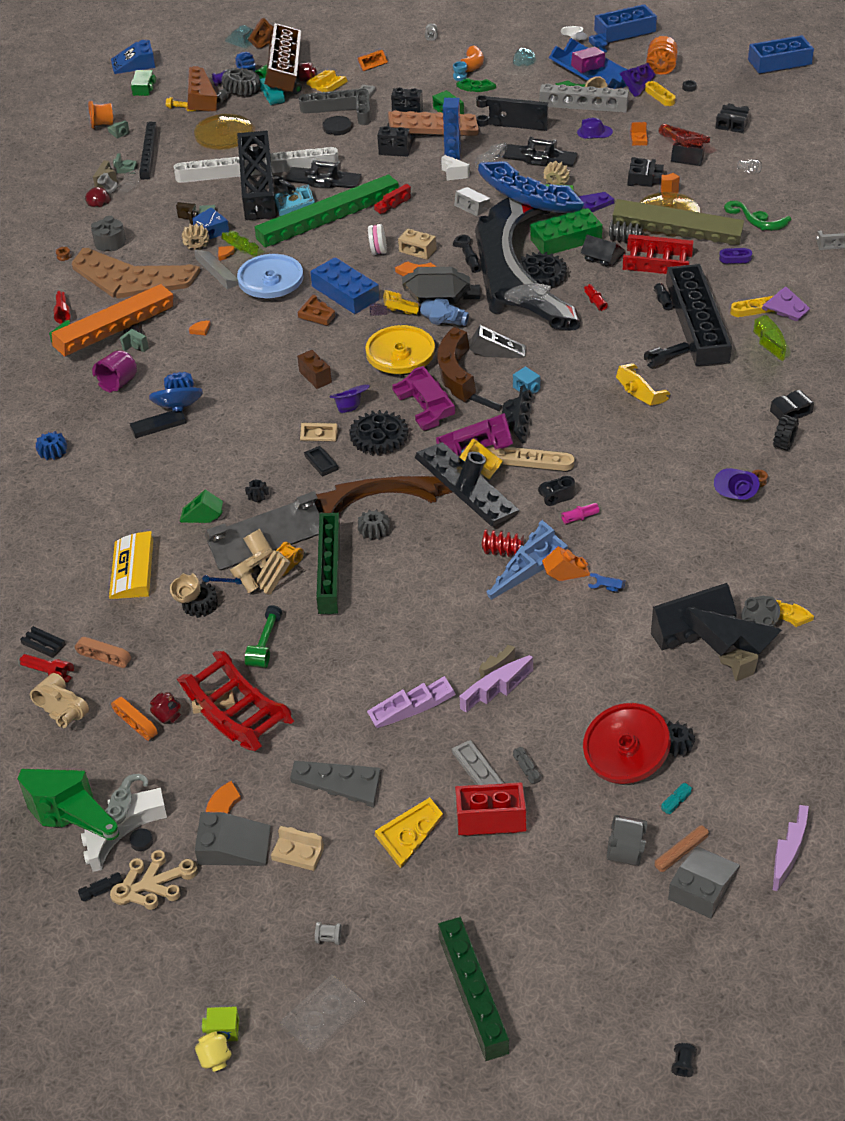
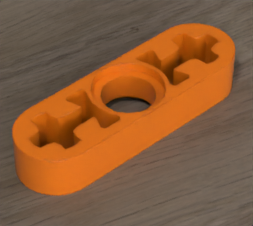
[111,697,158,741]

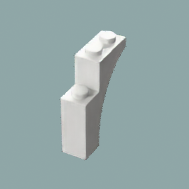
[81,788,167,872]

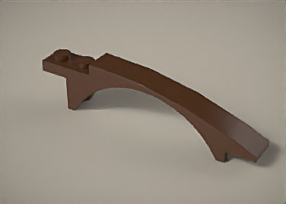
[315,476,452,514]

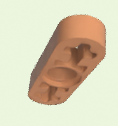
[75,637,131,668]

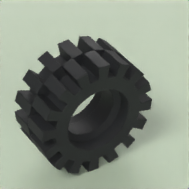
[773,415,799,451]
[182,581,218,618]

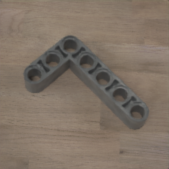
[298,88,371,125]

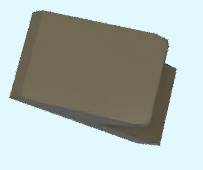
[93,160,117,188]
[719,649,758,682]

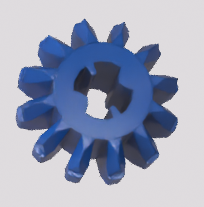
[235,52,256,72]
[164,372,194,390]
[35,431,67,460]

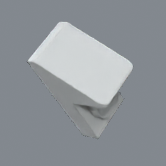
[441,155,470,180]

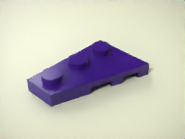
[578,192,614,212]

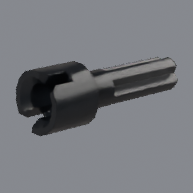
[644,342,689,368]

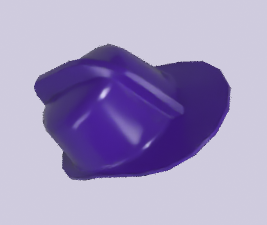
[577,117,613,139]
[329,385,370,413]
[714,468,760,500]

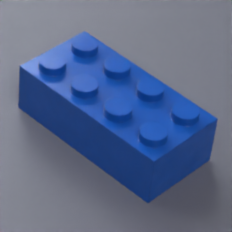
[594,4,657,43]
[748,35,814,73]
[310,257,380,314]

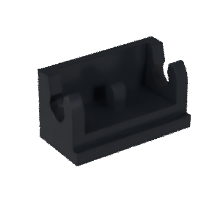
[671,142,705,166]

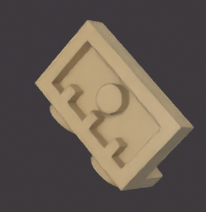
[271,826,324,871]

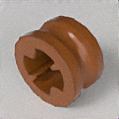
[56,247,71,261]
[752,469,768,487]

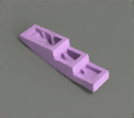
[459,655,533,713]
[367,676,456,728]
[773,805,809,891]

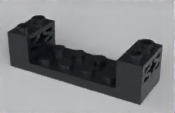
[377,87,423,157]

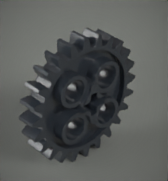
[518,251,567,289]
[349,410,408,455]

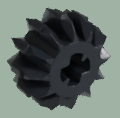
[667,721,695,758]

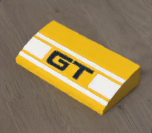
[109,531,154,599]

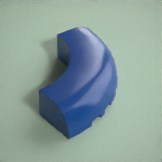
[478,161,584,213]

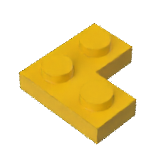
[383,290,419,315]

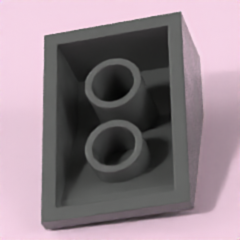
[195,812,271,866]
[668,846,740,919]

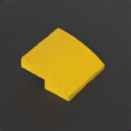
[306,70,348,92]

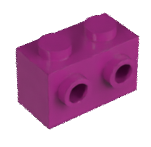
[571,47,605,73]

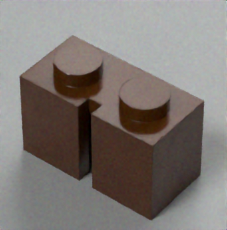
[297,350,332,389]

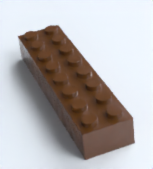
[264,23,301,92]

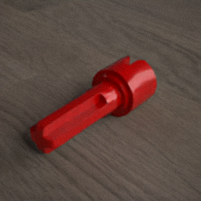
[53,291,71,324]
[19,654,74,683]

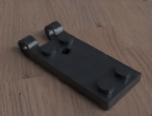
[476,95,548,131]

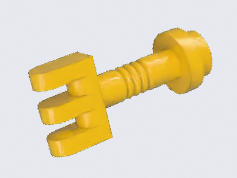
[166,97,196,111]

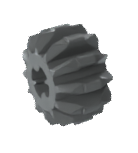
[358,509,390,540]

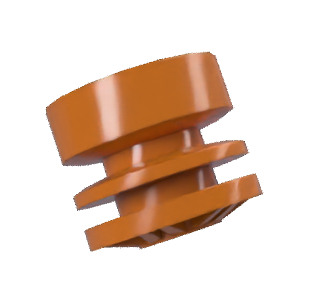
[646,36,678,75]

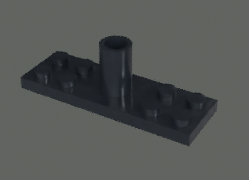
[415,442,519,527]

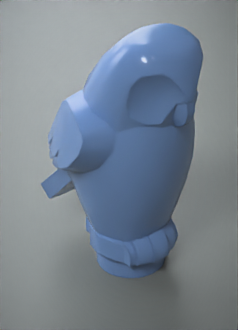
[420,297,469,326]

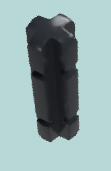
[78,872,123,902]

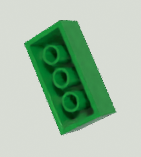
[530,208,603,255]

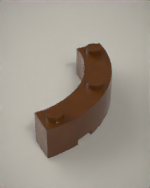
[438,327,476,402]

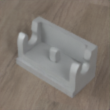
[454,187,490,217]
[816,231,845,250]

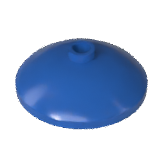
[149,387,203,412]

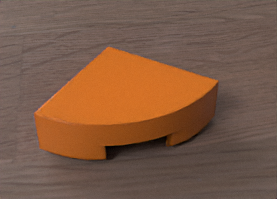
[218,246,235,261]
[189,321,211,336]

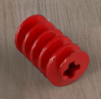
[482,529,524,557]

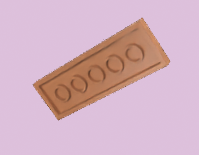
[388,111,479,136]

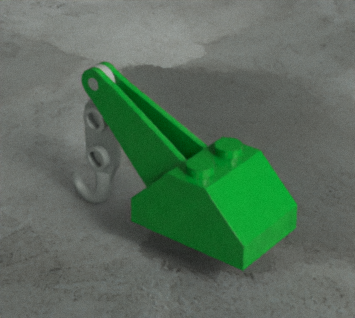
[17,769,148,840]

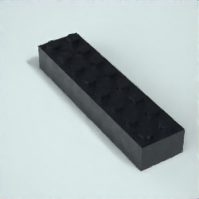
[666,264,732,366]

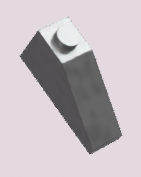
[470,325,526,358]

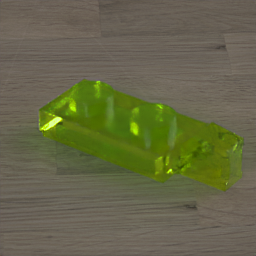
[221,231,259,256]

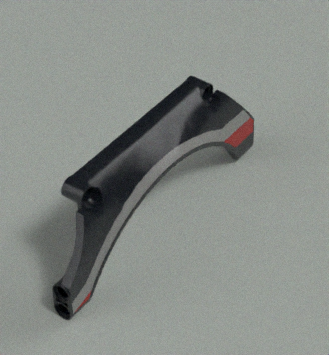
[475,197,580,331]

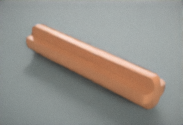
[654,825,709,872]

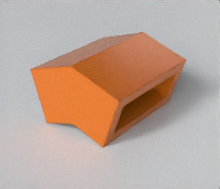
[661,173,680,196]

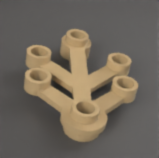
[110,850,198,910]

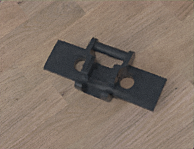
[502,137,578,167]
[286,159,362,188]

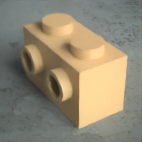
[398,229,437,260]

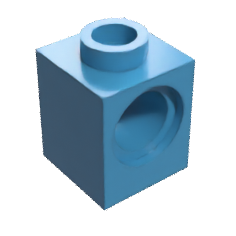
[513,366,540,394]

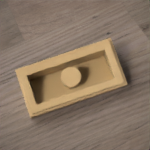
[300,423,338,441]

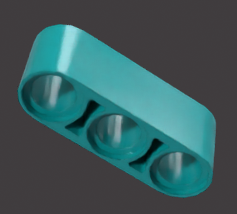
[259,78,285,105]

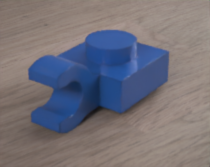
[589,34,607,52]
[588,573,626,592]

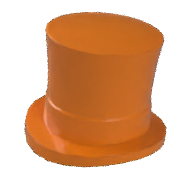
[88,101,113,129]

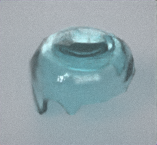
[513,48,535,67]

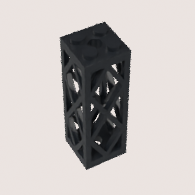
[237,130,276,220]

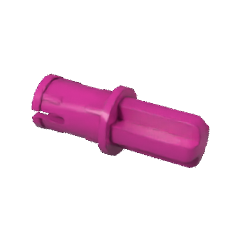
[561,503,600,524]

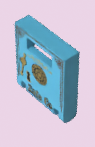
[274,185,315,216]

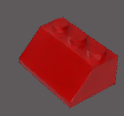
[455,782,526,836]

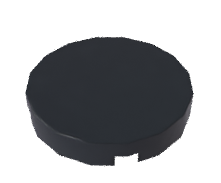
[323,116,352,136]

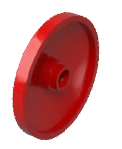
[583,703,671,784]

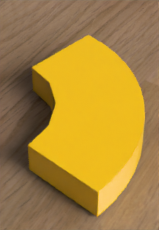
[776,600,814,627]

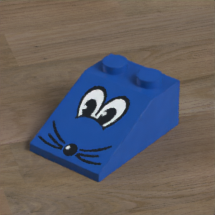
[111,40,155,74]

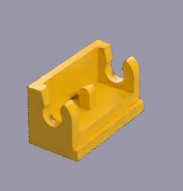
[460,438,503,479]

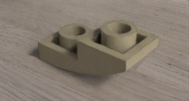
[479,645,515,679]

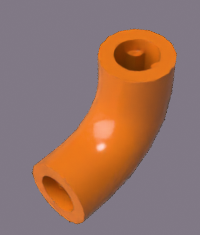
[461,46,484,72]

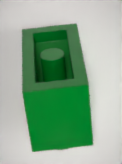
[180,489,223,523]

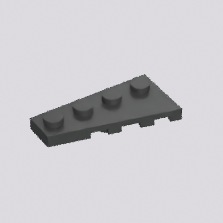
[290,761,381,808]

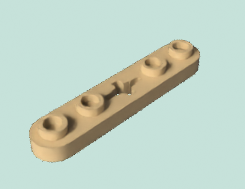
[486,446,574,471]

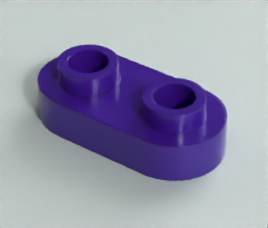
[719,248,752,264]

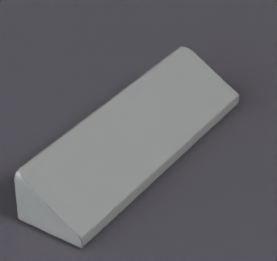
[194,250,238,290]

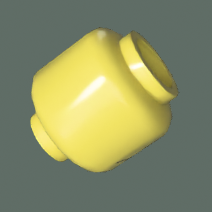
[195,1031,232,1072]

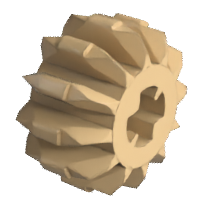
[543,161,570,185]
[182,223,209,250]

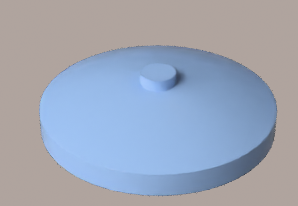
[237,254,303,298]

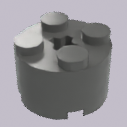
[91,216,126,251]
[607,815,647,866]

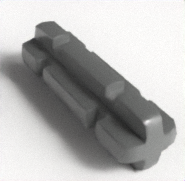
[513,747,541,784]

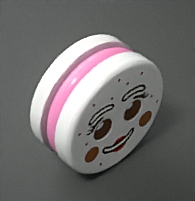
[368,224,387,255]

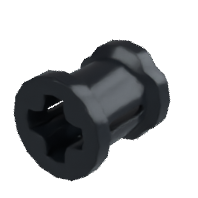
[671,1043,697,1077]

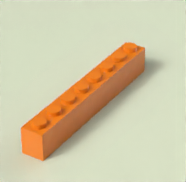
[52,284,173,357]

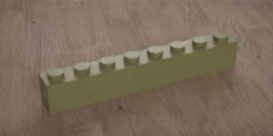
[613,199,744,245]

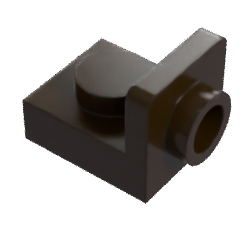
[176,202,199,225]

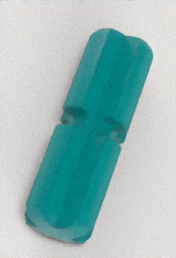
[661,783,692,814]

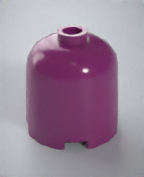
[92,350,137,393]

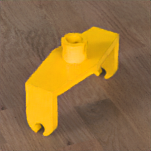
[616,364,670,406]

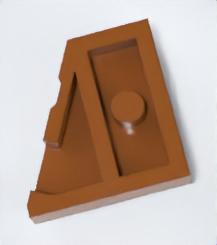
[247,18,273,49]
[298,295,335,326]

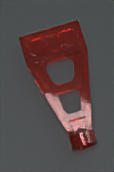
[659,123,710,147]

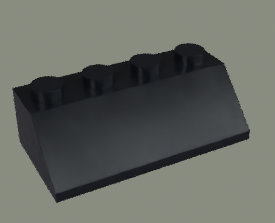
[651,583,737,651]

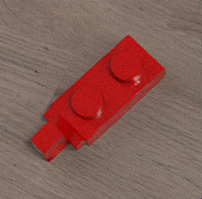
[374,184,411,214]

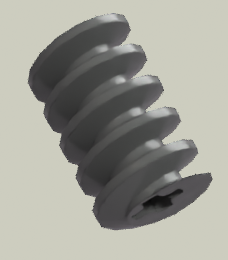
[609,220,644,243]

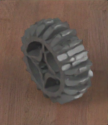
[222,67,260,95]

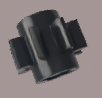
[245,479,269,502]

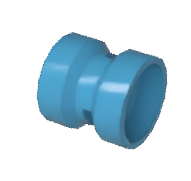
[453,61,467,81]

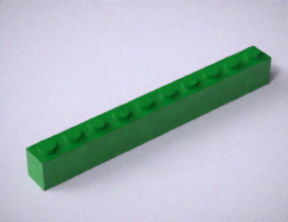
[254,174,399,248]

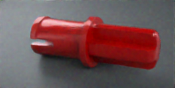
[584,284,608,311]

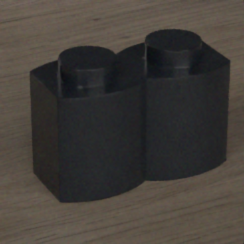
[770,390,814,420]

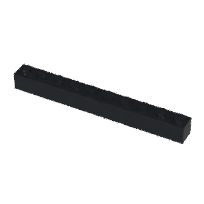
[139,121,157,180]

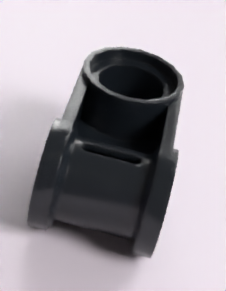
[538,476,575,506]

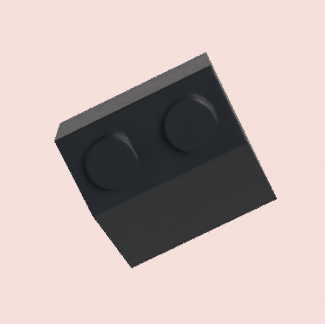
[581,235,626,266]

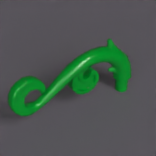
[724,201,791,231]

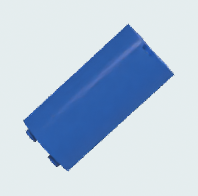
[549,38,628,89]

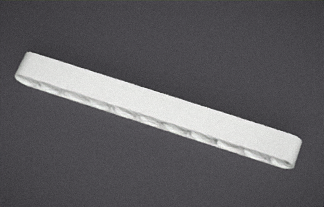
[174,147,339,183]

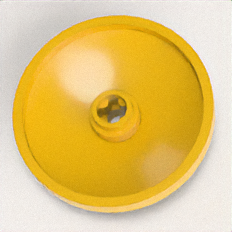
[366,325,435,374]

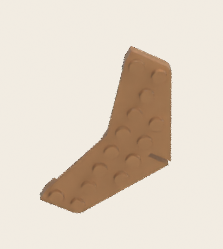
[72,248,200,298]

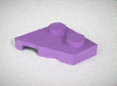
[762,286,810,321]

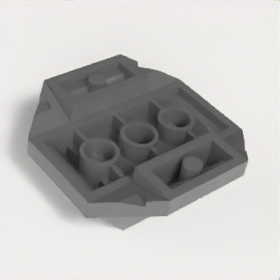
[402,267,471,304]

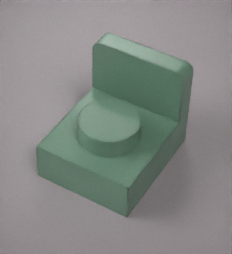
[107,120,130,139]
[113,153,137,173]
[120,329,149,352]

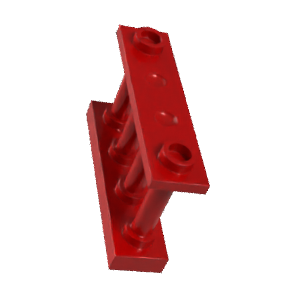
[622,234,694,274]

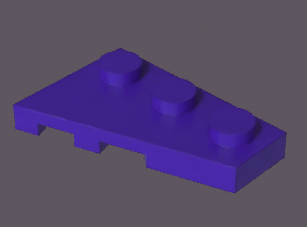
[619,63,655,97]

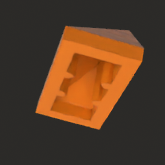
[357,49,388,71]

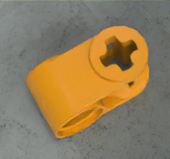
[270,541,304,576]

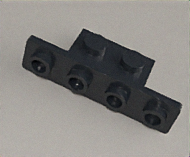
[502,385,533,444]

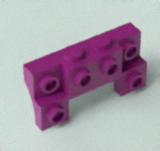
[392,366,455,431]
[436,413,513,457]

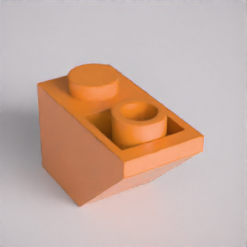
[542,546,590,581]

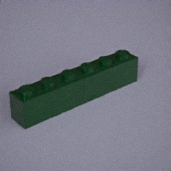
[316,513,340,614]
[438,916,509,1062]

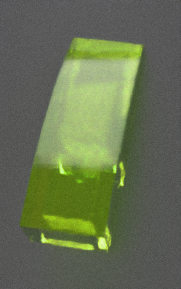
[753,314,786,361]

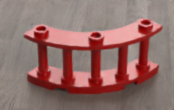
[177,651,294,751]

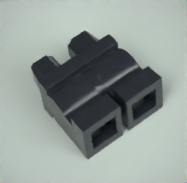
[715,103,749,133]
[627,157,664,187]

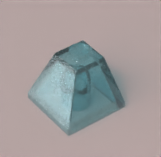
[225,25,254,49]

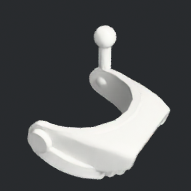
[561,26,587,40]

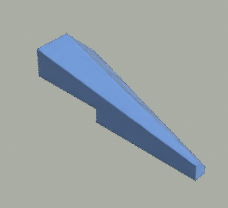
[486,520,568,600]

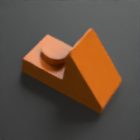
[630,122,648,146]

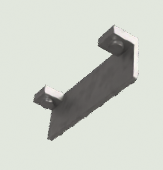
[205,491,319,570]

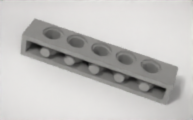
[540,84,629,112]

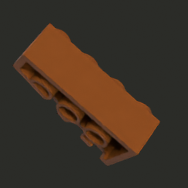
[187,66,217,111]

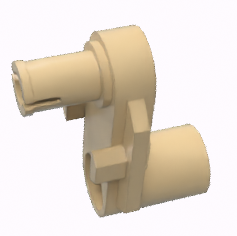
[230,529,273,593]
[30,673,89,728]

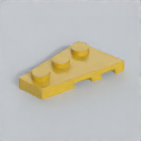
[374,797,443,868]

